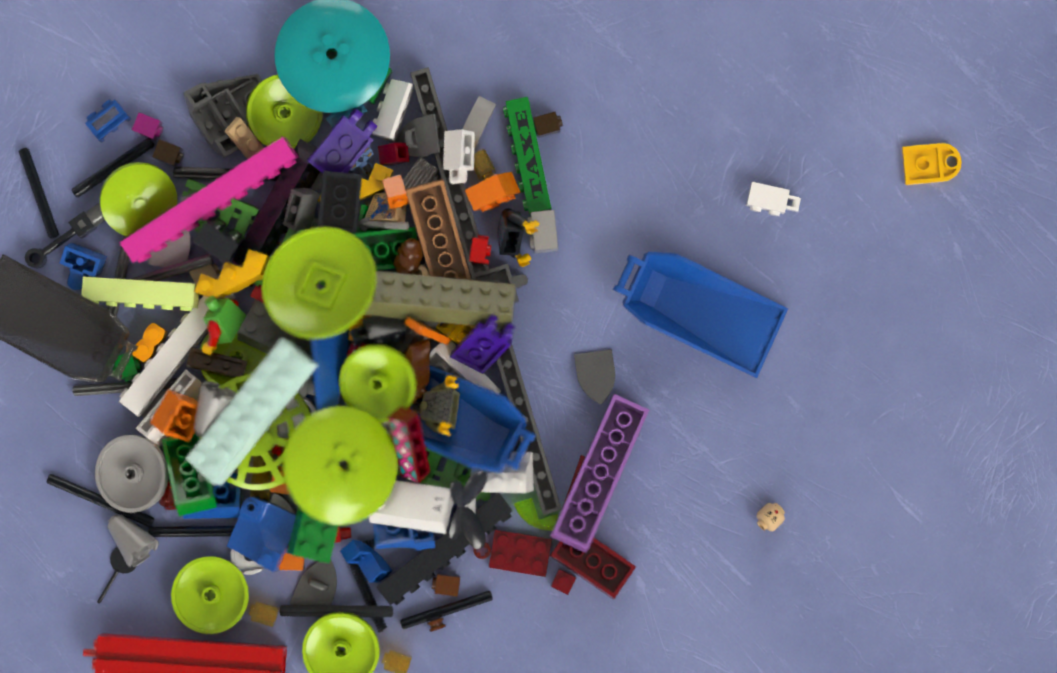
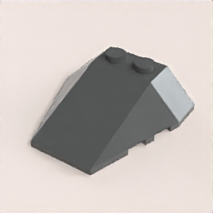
[183,74,262,158]

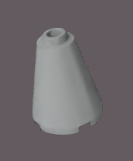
[194,381,237,437]
[107,514,159,568]

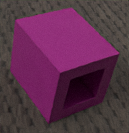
[132,112,164,140]

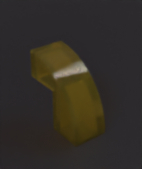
[250,448,274,502]

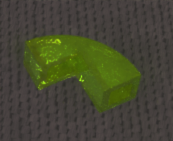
[514,498,558,531]

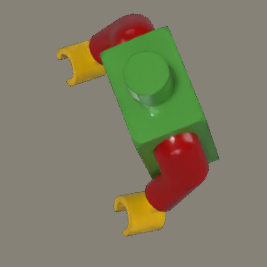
[202,296,247,356]

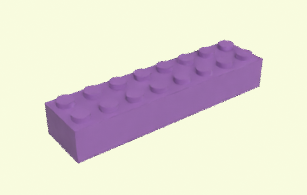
[550,394,649,552]

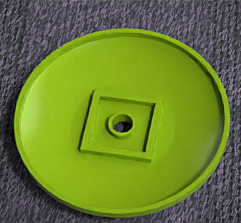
[262,227,377,339]
[283,406,397,524]

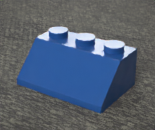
[183,473,242,519]

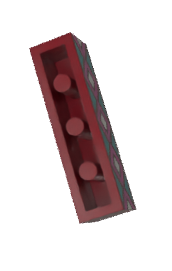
[388,406,430,483]

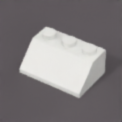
[372,79,414,143]
[470,452,533,493]

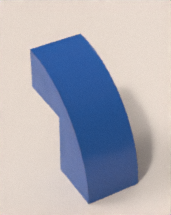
[340,539,392,583]

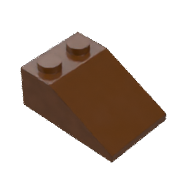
[404,339,430,403]

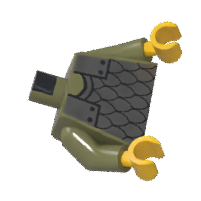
[413,375,460,436]

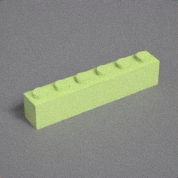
[81,277,199,311]

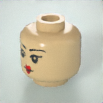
[756,503,785,531]

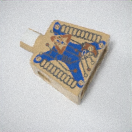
[365,193,406,230]

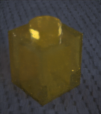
[249,601,280,627]
[382,649,412,673]

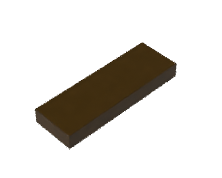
[186,347,248,379]

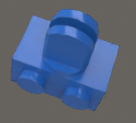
[59,242,107,290]

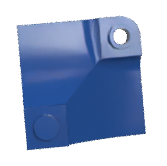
[227,497,296,572]
[373,523,436,550]

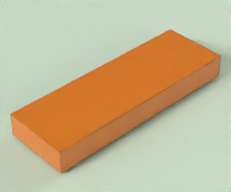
[405,317,451,345]

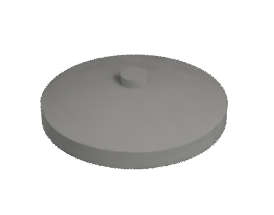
[95,435,169,512]

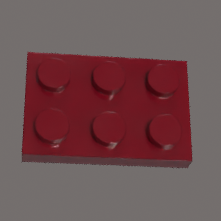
[489,530,552,577]

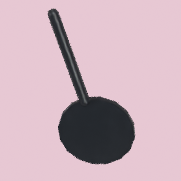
[97,547,137,604]

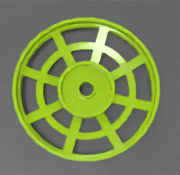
[199,374,311,490]

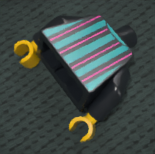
[497,208,540,267]

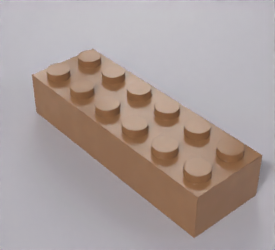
[405,179,471,280]

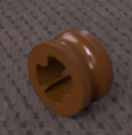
[427,617,446,632]

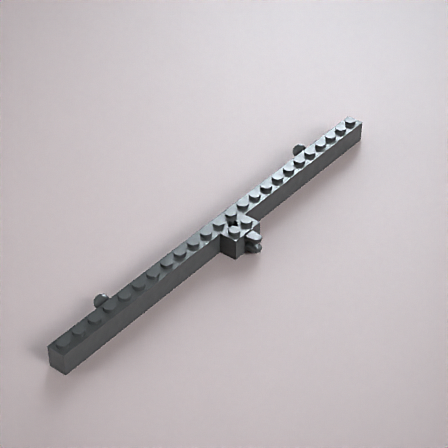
[410,67,562,515]

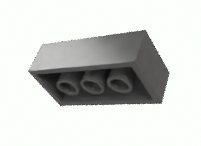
[237,300,312,359]

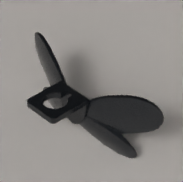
[449,471,488,549]

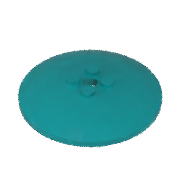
[275,0,390,113]

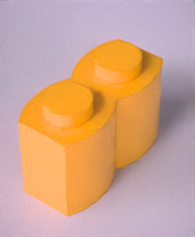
[132,323,168,363]

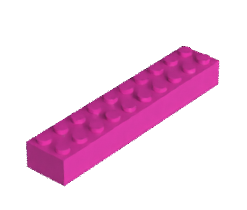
[120,137,299,263]

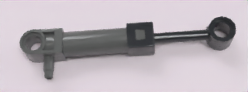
[25,202,105,268]

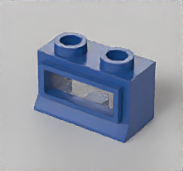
[85,99,131,143]

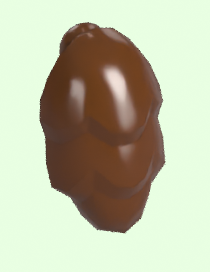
[393,238,423,274]

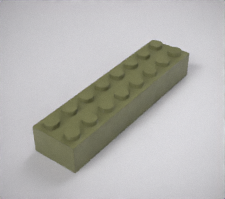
[363,271,515,328]

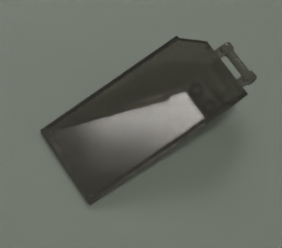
[0,254,139,383]

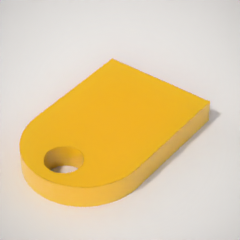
[902,143,962,185]

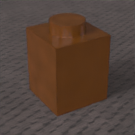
[432,574,461,597]

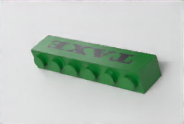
[503,97,552,215]

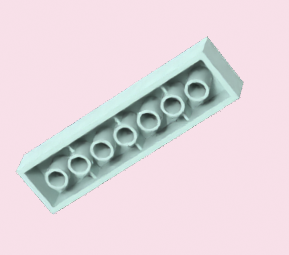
[186,338,318,485]

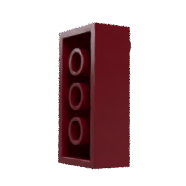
[550,537,636,599]

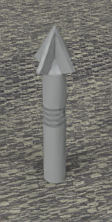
[357,217,409,232]

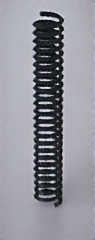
[348,563,387,633]

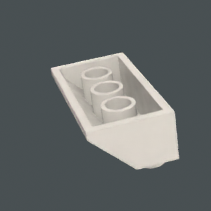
[430,341,501,394]

